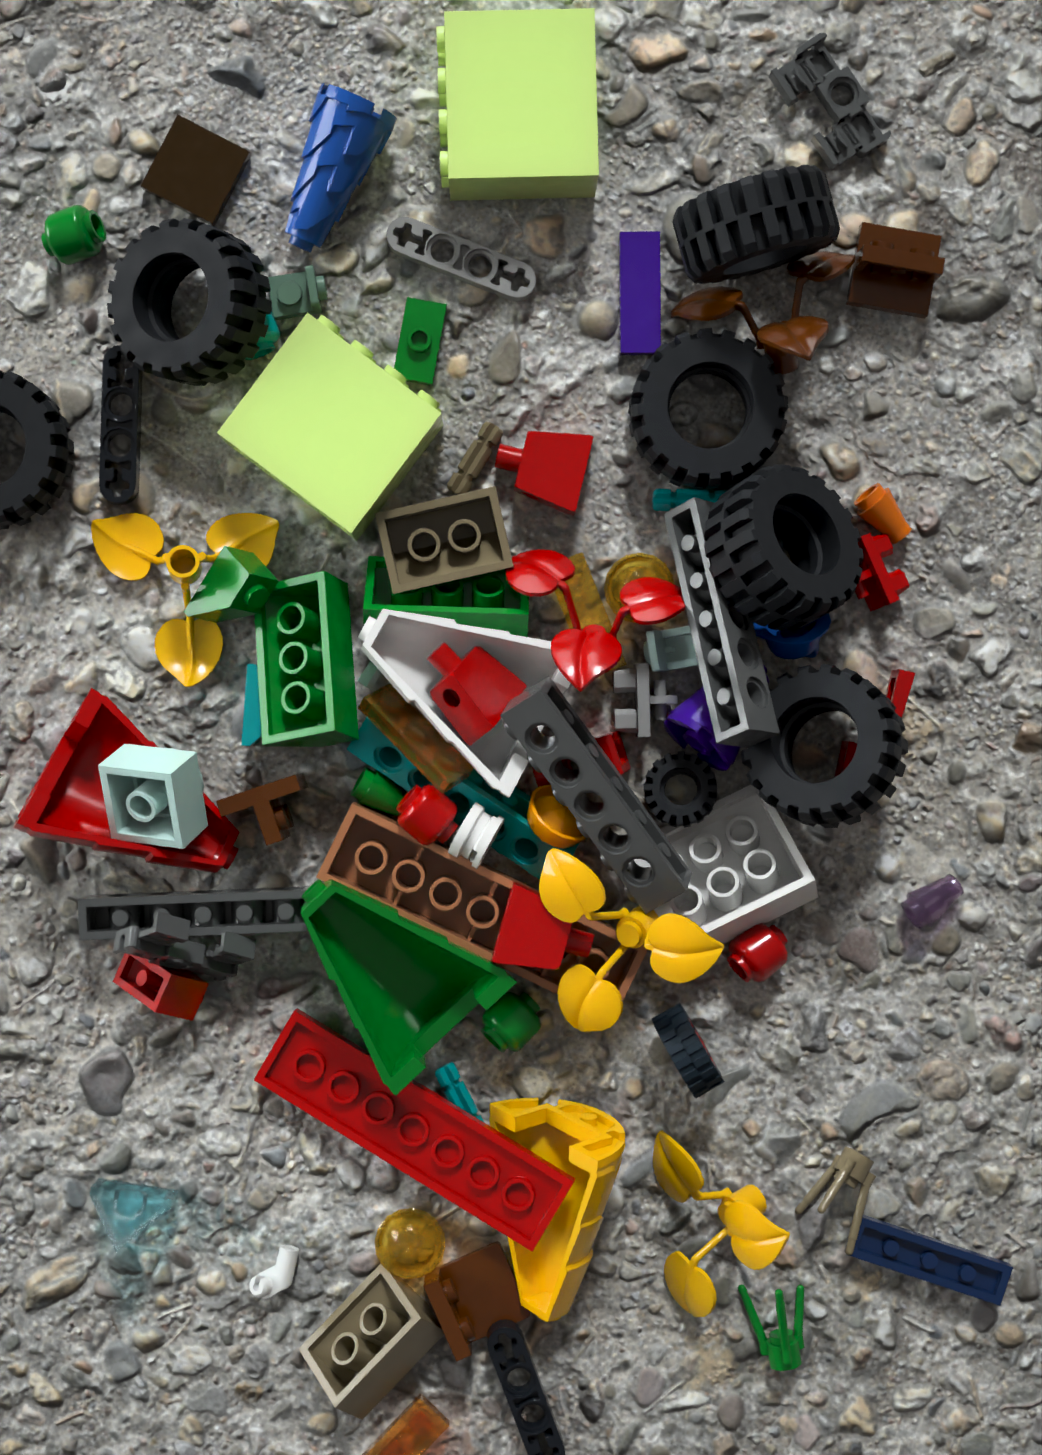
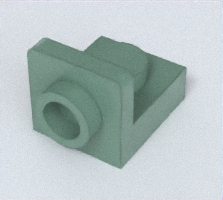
[268,265,328,320]

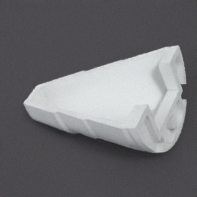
[358,609,571,798]

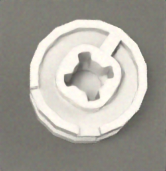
[448,802,505,869]

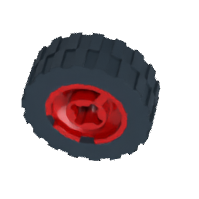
[652,1003,725,1098]

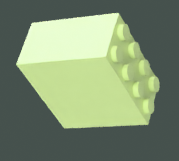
[436,8,599,201]
[217,312,444,541]

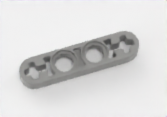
[386,217,536,302]

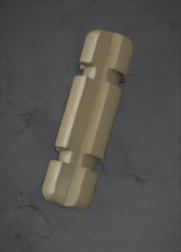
[447,421,503,495]

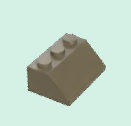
[375,486,514,594]
[299,1262,444,1420]

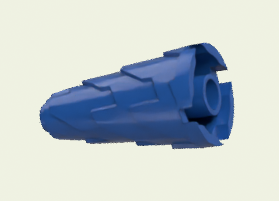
[285,83,397,253]

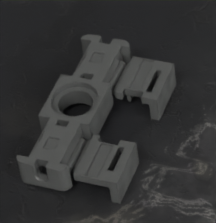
[769,33,891,171]
[113,911,256,981]

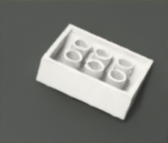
[634,785,818,944]

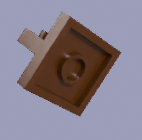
[846,222,945,319]
[216,773,308,846]

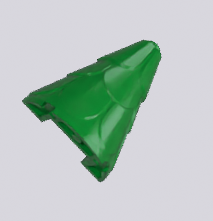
[301,879,517,1096]

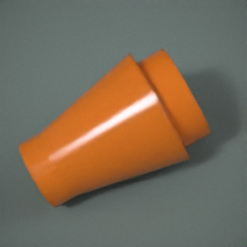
[854,483,912,544]

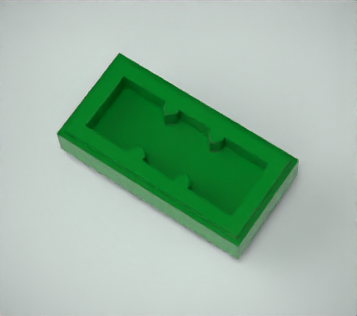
[394,297,447,386]

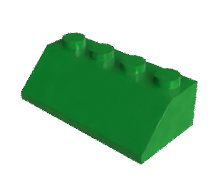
[363,556,529,637]
[254,571,359,747]

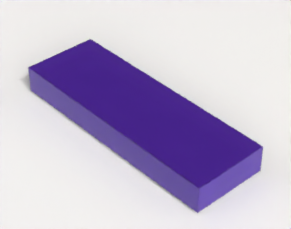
[619,231,661,356]

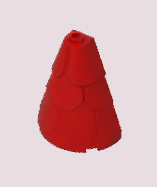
[13,688,240,873]

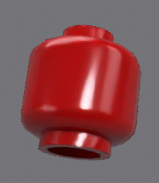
[396,784,458,845]
[727,923,788,983]

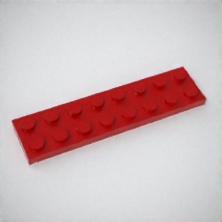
[254,1008,575,1252]

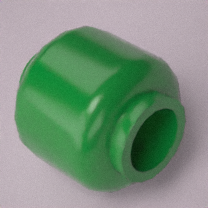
[41,205,106,265]
[481,992,541,1053]

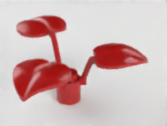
[505,549,686,692]

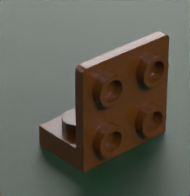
[423,1241,530,1362]

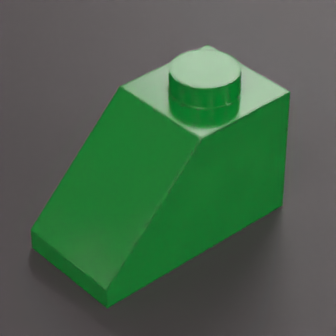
[184,546,279,623]

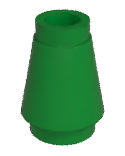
[351,767,407,816]

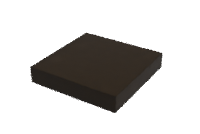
[141,114,252,227]

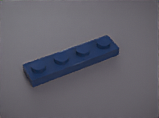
[844,1215,1013,1306]

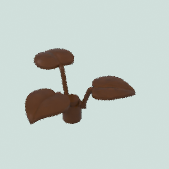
[670,251,855,374]

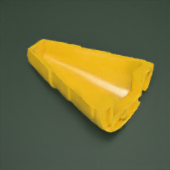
[489,1098,625,1322]

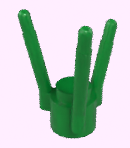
[738,1284,805,1371]

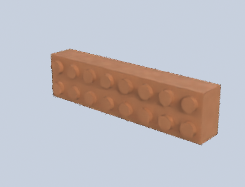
[316,801,647,1001]

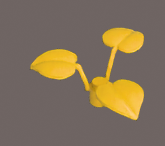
[91,513,279,687]
[539,848,725,1032]
[653,1130,790,1317]

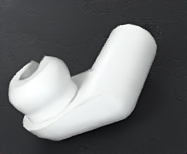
[249,1245,299,1299]

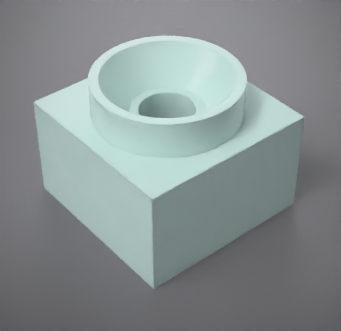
[98,744,208,849]

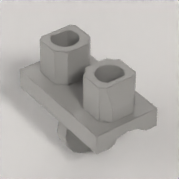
[612,663,678,737]

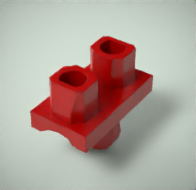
[855,533,910,612]

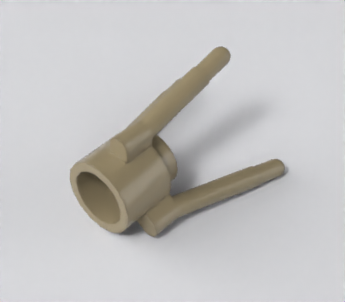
[795,1146,876,1255]

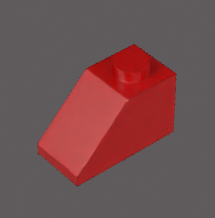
[112,953,209,1021]

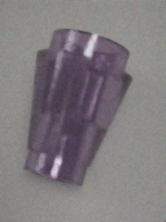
[901,874,964,929]

